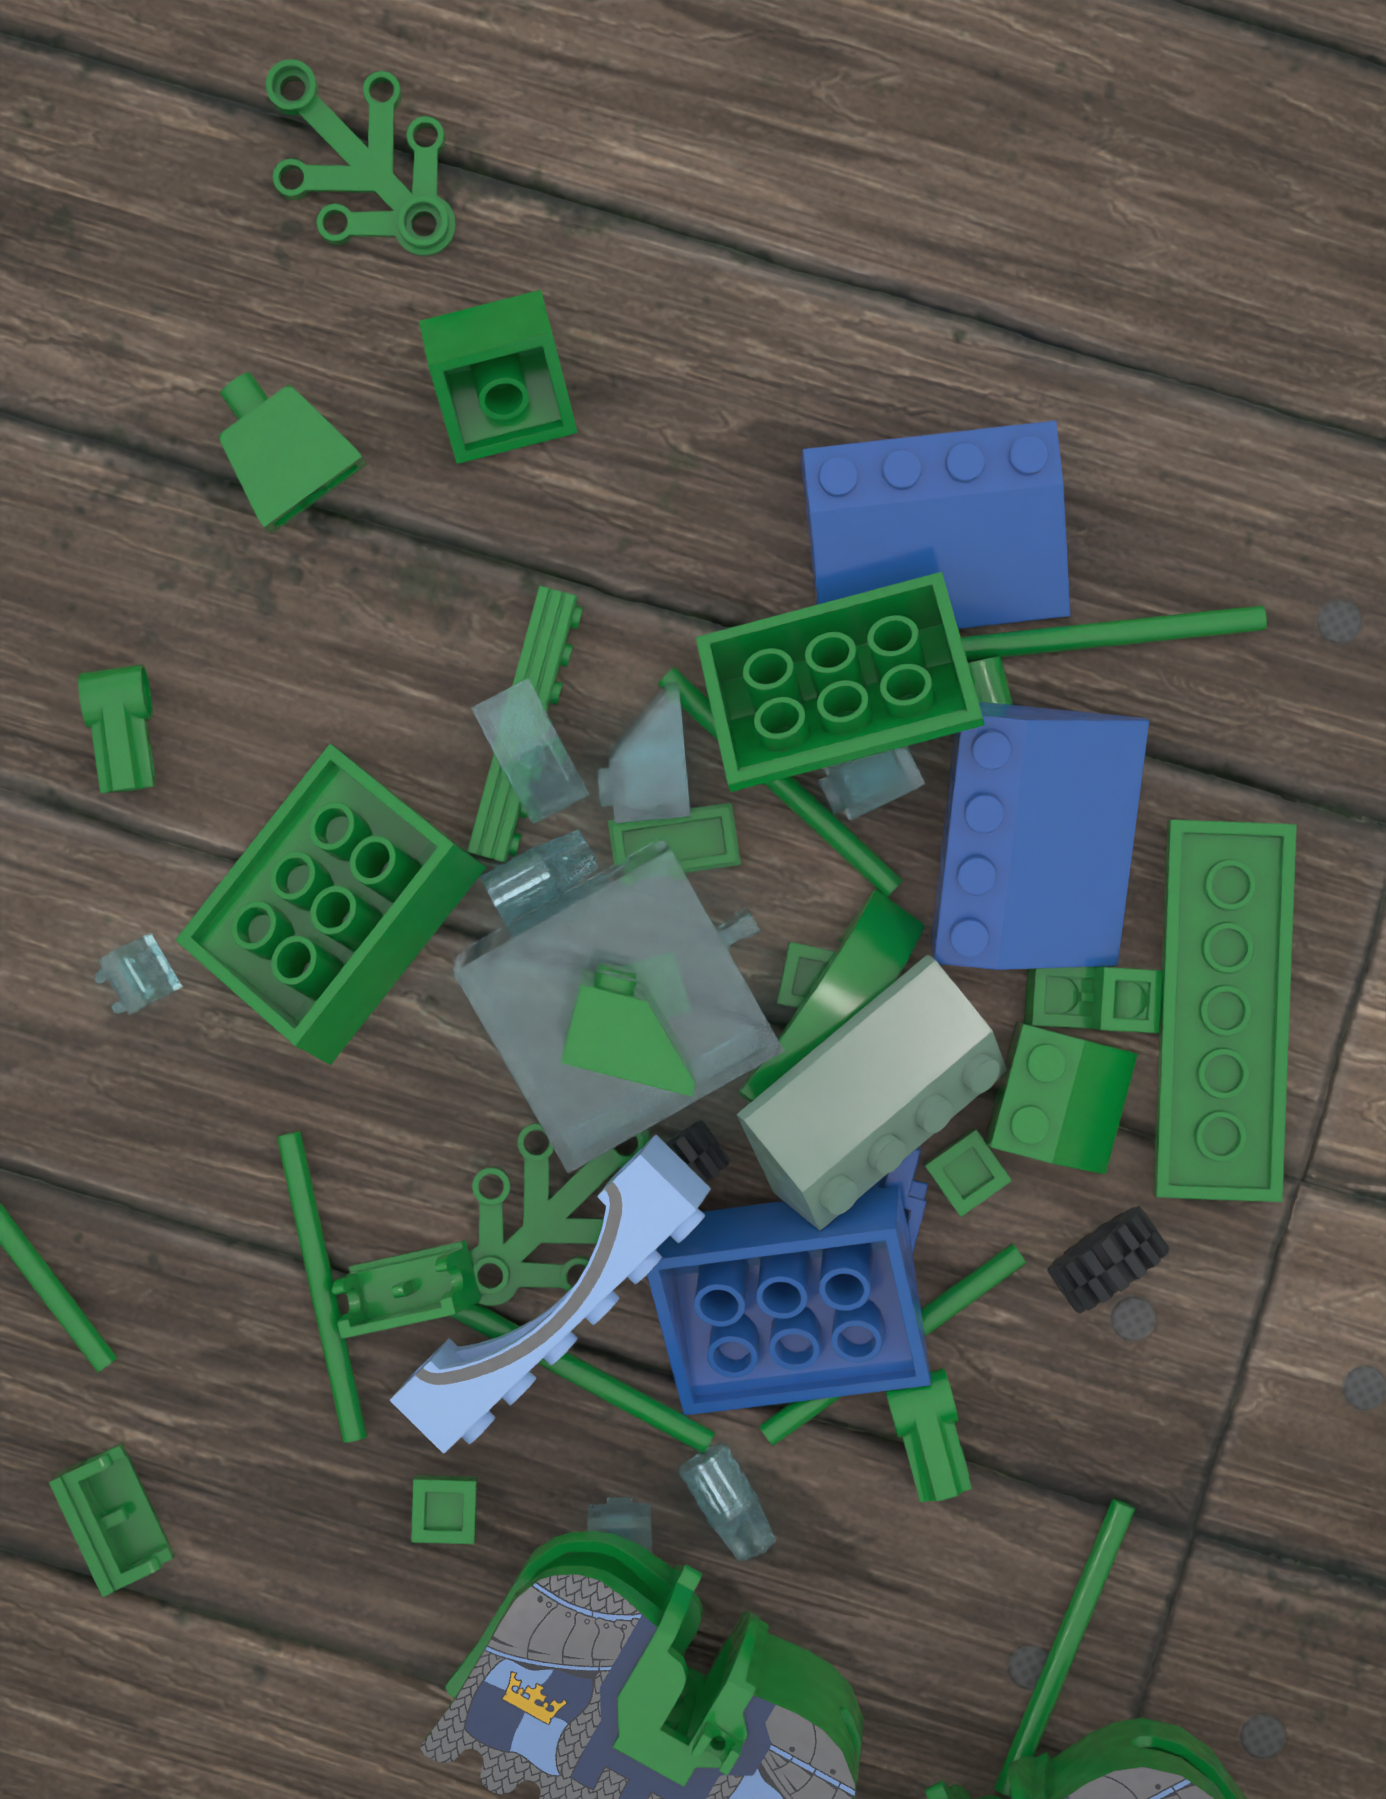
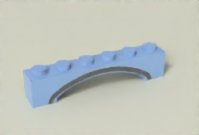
[390,1135,711,1454]

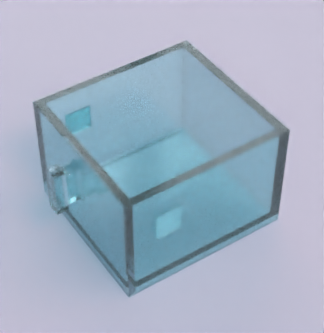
[452,837,784,1173]

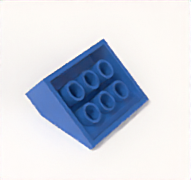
[800,420,1071,629]
[930,702,1149,970]
[647,1186,931,1415]

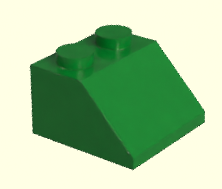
[419,290,578,464]
[560,963,696,1097]
[984,1021,1138,1175]

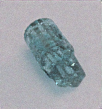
[479,830,599,925]
[678,1442,776,1561]

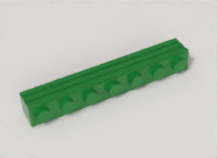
[467,586,584,862]

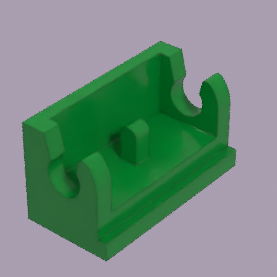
[332,1240,481,1339]
[49,1443,175,1597]

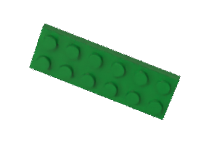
[1153,820,1297,1202]

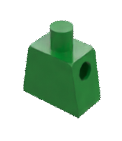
[218,372,368,534]

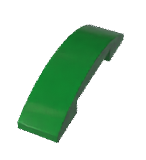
[738,889,925,1103]

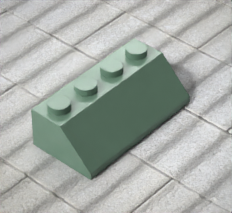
[736,954,1008,1231]

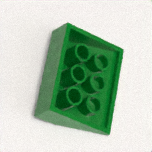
[695,572,985,792]
[175,744,486,1065]

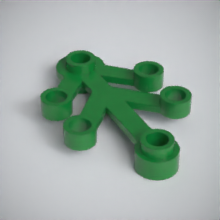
[266,59,456,257]
[469,1116,651,1306]

